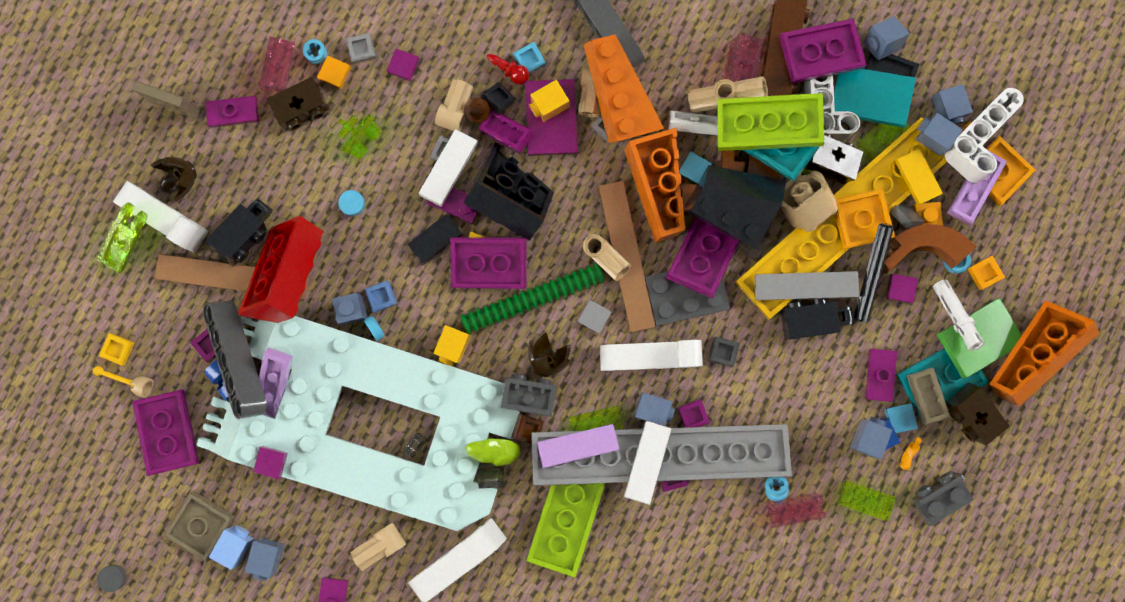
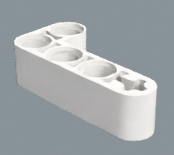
[804,75,860,141]
[944,88,1024,183]
[113,181,209,253]
[600,340,703,371]
[408,518,507,602]

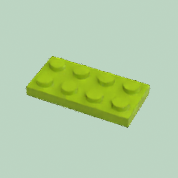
[718,93,824,151]
[526,483,606,577]

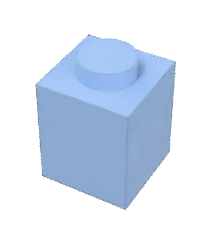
[209,526,254,570]

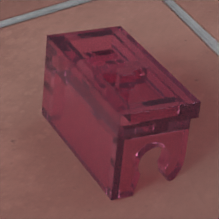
[722,33,764,82]
[259,36,295,93]
[766,493,826,528]

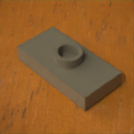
[906,368,950,425]

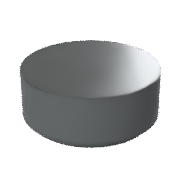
[97,565,127,592]

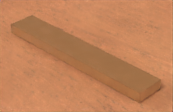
[598,181,655,333]
[154,254,309,300]

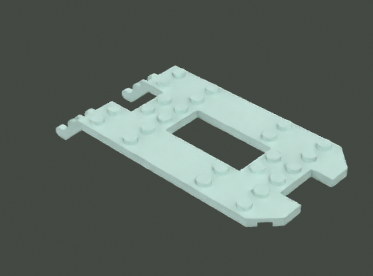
[197,316,520,531]

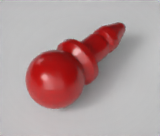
[486,54,529,85]

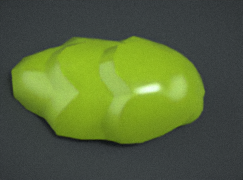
[465,439,521,466]

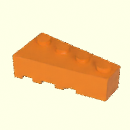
[583,34,664,143]
[624,128,685,243]
[989,300,1100,407]

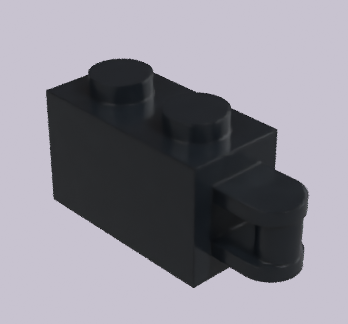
[206,198,273,267]
[780,298,854,340]

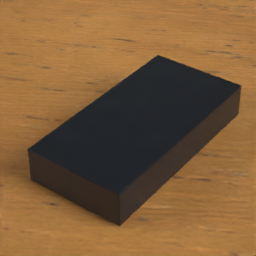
[864,52,920,77]
[408,214,463,265]

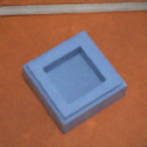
[364,280,397,313]

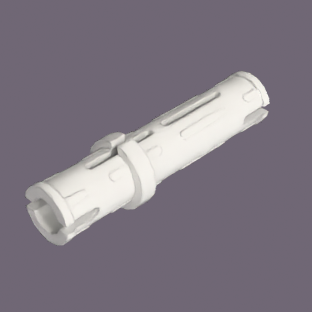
[933,280,985,351]

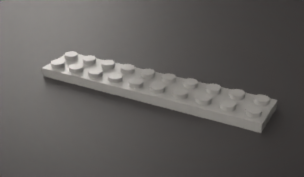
[532,424,792,486]

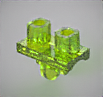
[337,114,382,159]

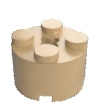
[780,171,838,232]

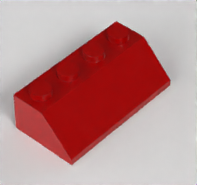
[238,216,324,323]

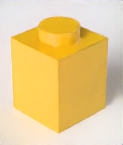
[529,79,569,122]
[433,325,471,366]

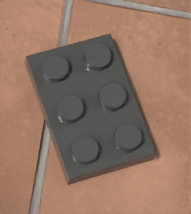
[645,272,730,326]

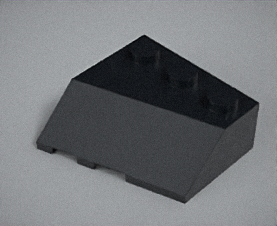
[464,142,554,241]
[683,165,786,249]

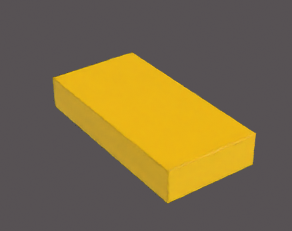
[895,148,943,206]

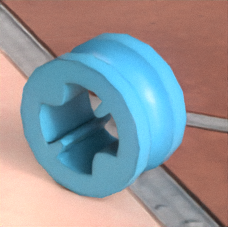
[303,39,327,64]
[765,477,789,502]

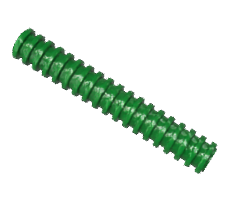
[460,262,605,335]

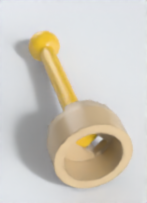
[93,366,154,398]

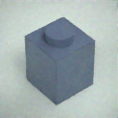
[863,16,910,60]
[931,84,973,125]
[915,113,963,156]
[332,293,368,326]
[634,392,675,426]
[850,417,893,460]
[245,538,285,580]

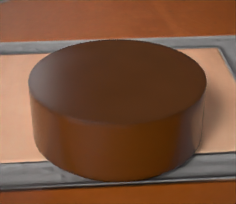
[465,98,490,123]

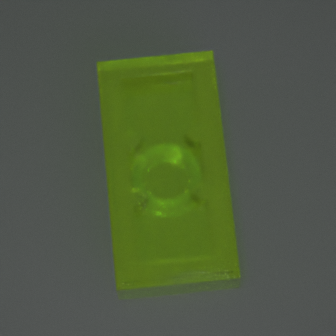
[857,122,911,160]
[569,405,624,431]
[837,480,896,522]

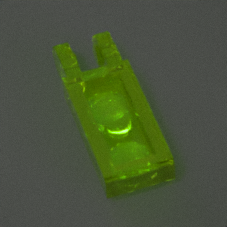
[97,202,148,274]

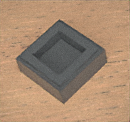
[890,205,925,228]
[708,336,740,367]

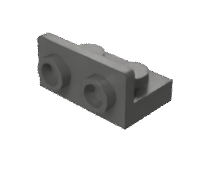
[501,374,556,417]
[911,471,974,526]

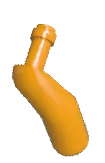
[900,437,922,470]

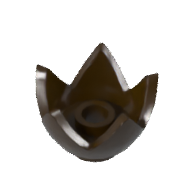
[150,157,197,202]
[528,333,571,377]

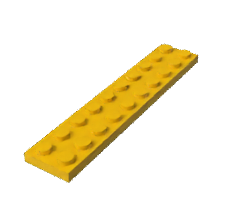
[735,117,947,320]

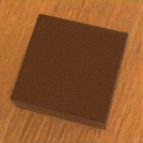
[511,413,544,444]

